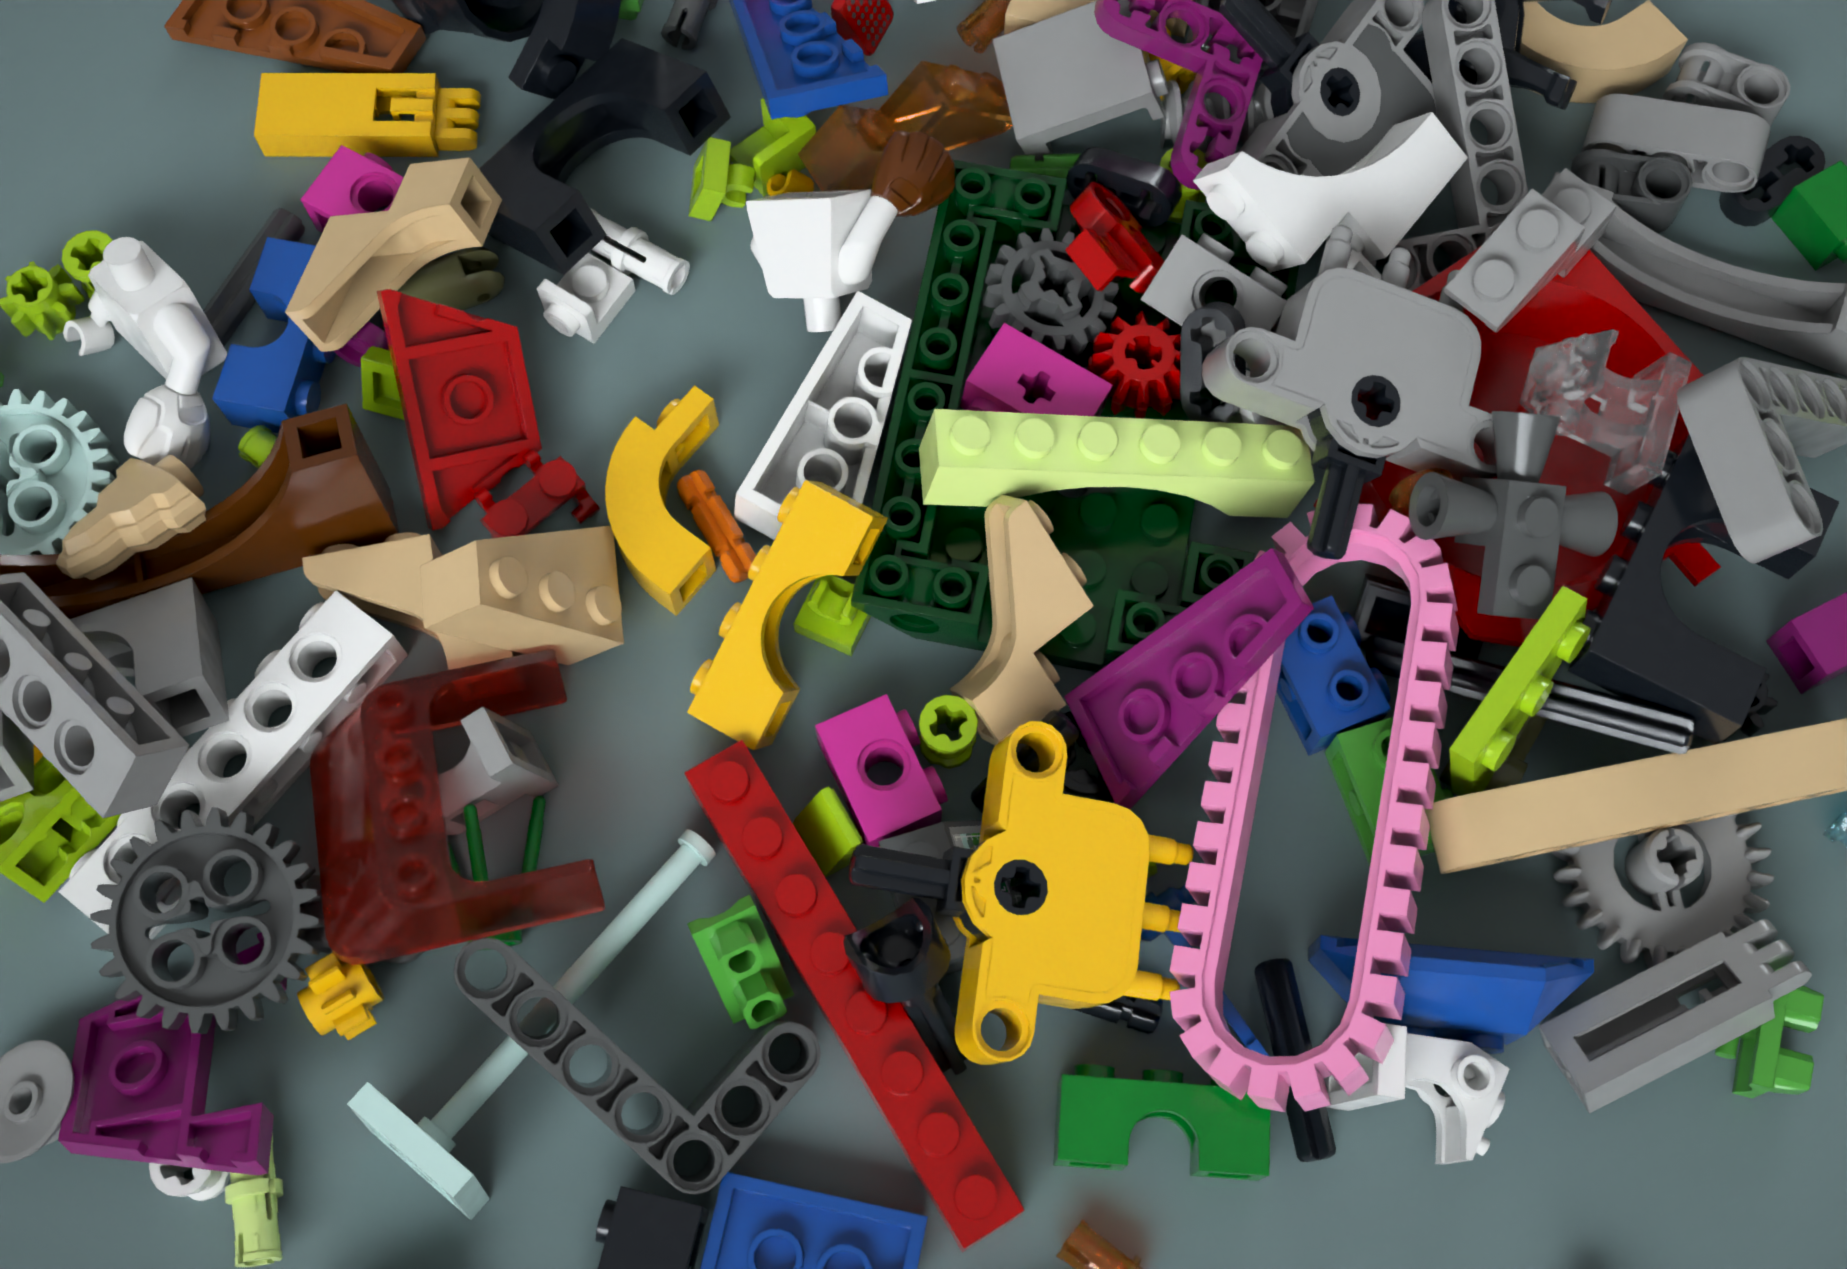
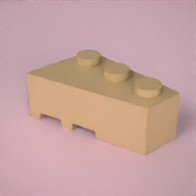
[420,526,624,666]

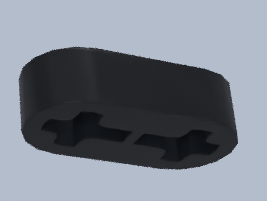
[1719,136,1826,227]
[1066,147,1182,227]
[1180,301,1246,422]

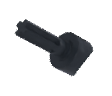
[843,897,967,1075]

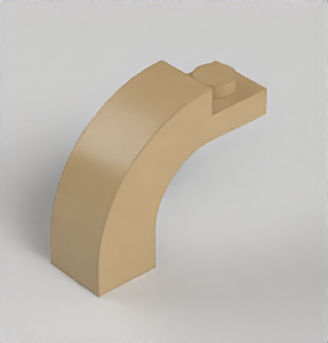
[1520,0,1688,103]

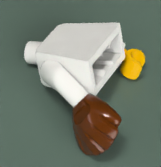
[746,131,955,332]

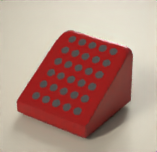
[831,0,894,56]

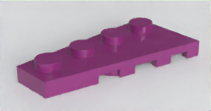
[1064,548,1314,809]

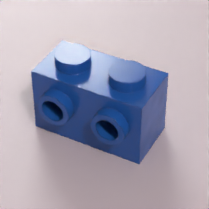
[1276,595,1391,756]

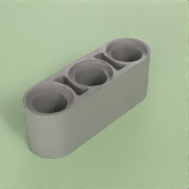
[1581,93,1771,193]

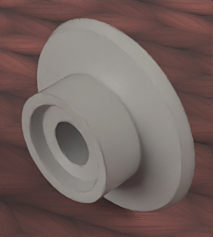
[0,1040,75,1163]

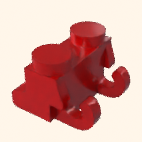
[473,449,600,538]

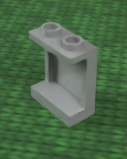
[992,0,1169,161]

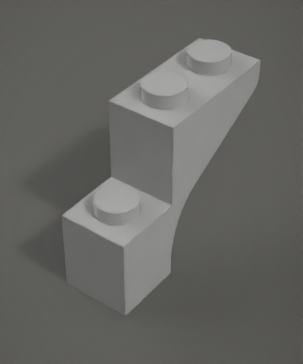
[1444,168,1617,333]

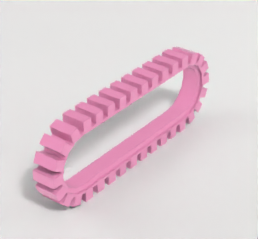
[1169,504,1459,1112]

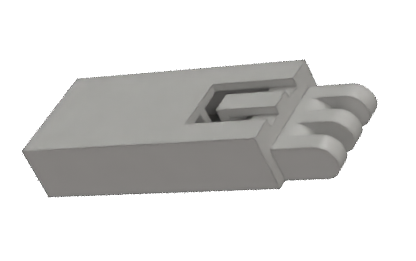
[1539,919,1812,1114]

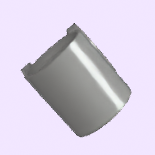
[1662,42,1791,127]

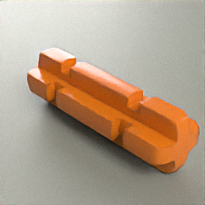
[677,469,756,583]

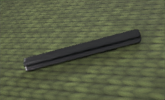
[1366,634,1696,754]

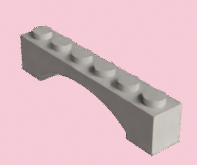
[1547,172,1847,377]

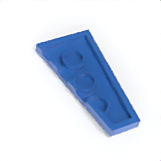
[729,0,889,120]

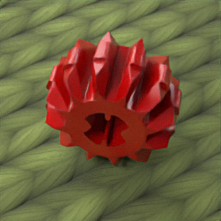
[1087,310,1181,419]

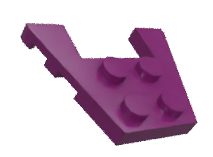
[58,932,288,1176]

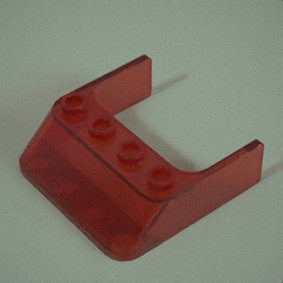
[310,649,605,965]

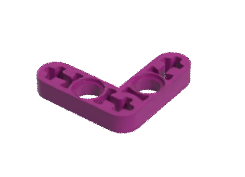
[1094,0,1263,190]

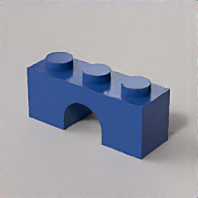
[212,237,336,433]

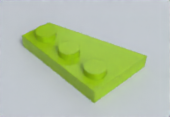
[1449,586,1591,796]

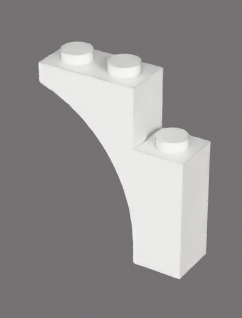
[1193,112,1468,273]

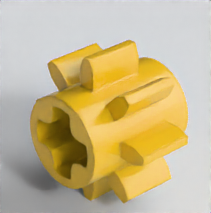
[297,951,384,1040]

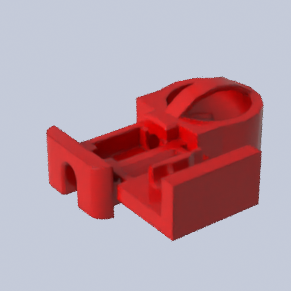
[1065,182,1165,293]

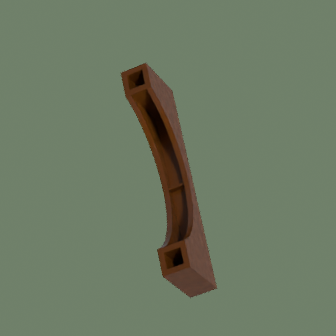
[0,403,399,619]

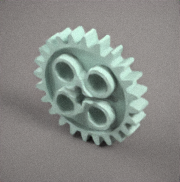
[0,389,119,555]

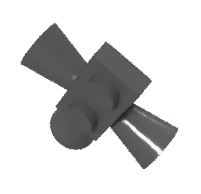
[1409,411,1618,619]

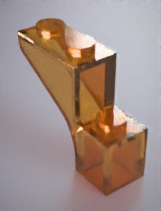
[798,61,1013,191]

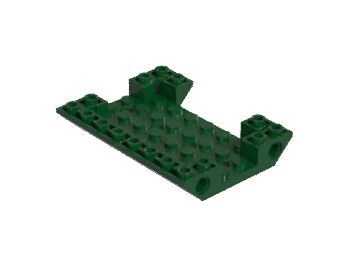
[851,159,1299,672]

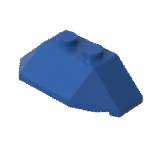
[1308,935,1594,1054]

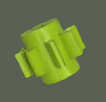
[0,261,85,340]

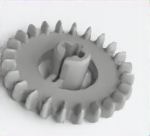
[1552,758,1774,969]

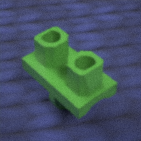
[687,895,794,1029]
[1714,966,1824,1099]

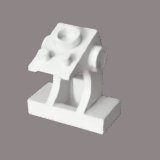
[1324,1023,1510,1165]

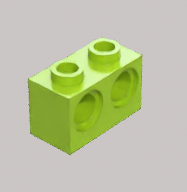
[0,756,121,903]

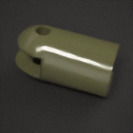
[398,247,505,311]

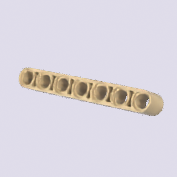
[1425,718,1847,874]

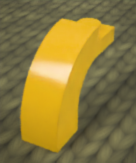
[605,385,719,616]

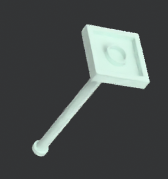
[347,829,716,1220]

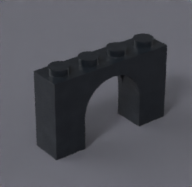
[479,38,731,275]
[1568,433,1839,744]

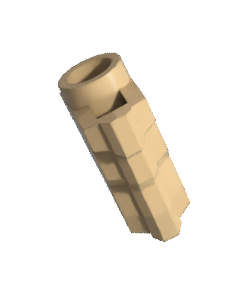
[56,454,206,580]

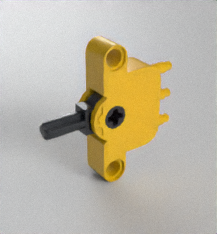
[849,721,1194,1065]

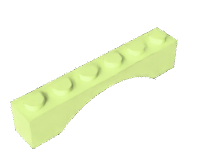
[919,409,1315,518]

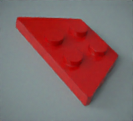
[377,289,542,531]

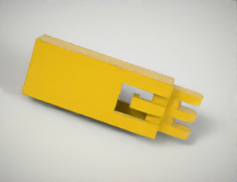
[254,73,481,157]

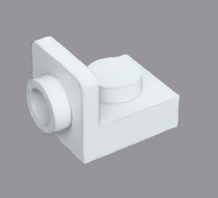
[537,253,636,344]

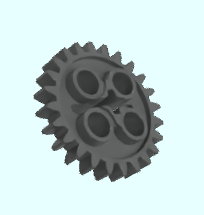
[90,807,326,1034]

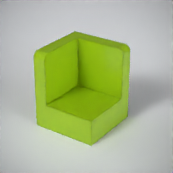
[730,98,818,196]

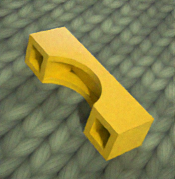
[687,480,888,750]

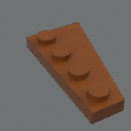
[164,0,426,73]

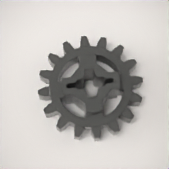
[982,228,1119,357]

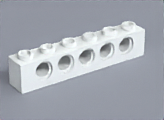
[58,591,408,940]

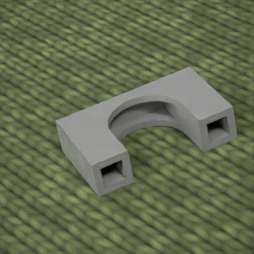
[0,577,229,802]

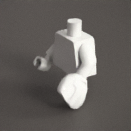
[63,237,227,469]

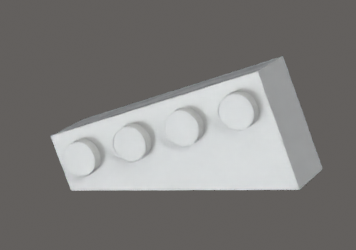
[734,291,912,577]

